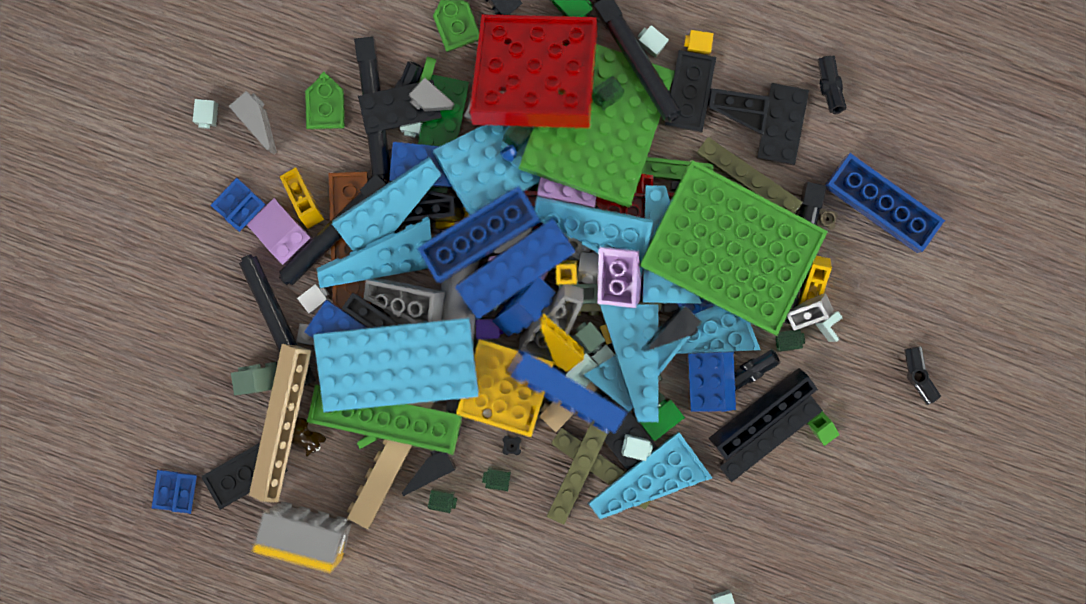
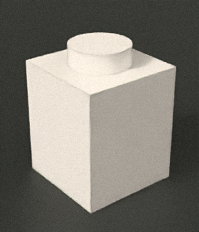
[297,284,330,314]

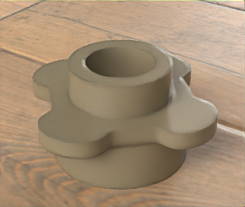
[817,209,838,230]

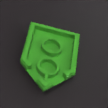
[433,0,479,52]
[305,72,345,130]

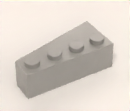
[364,278,445,324]
[519,284,583,361]

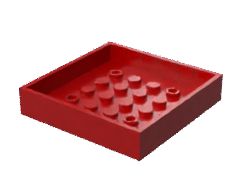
[470,14,597,128]

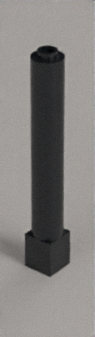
[594,0,681,123]
[354,36,391,180]
[279,174,387,285]
[784,182,827,324]
[239,254,316,386]

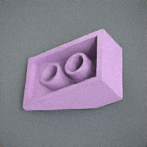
[247,198,313,265]
[597,247,641,308]

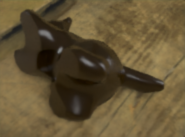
[291,418,326,457]

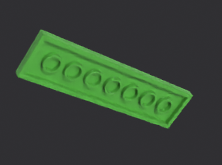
[307,384,462,454]

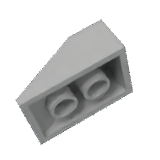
[229,91,277,155]

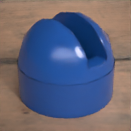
[500,144,517,162]

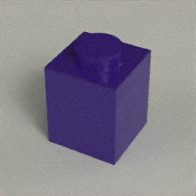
[476,319,503,339]

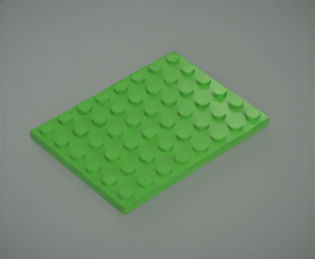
[519,44,675,208]
[639,160,828,336]

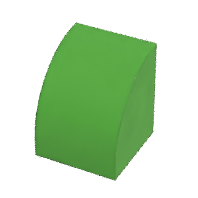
[807,411,840,446]

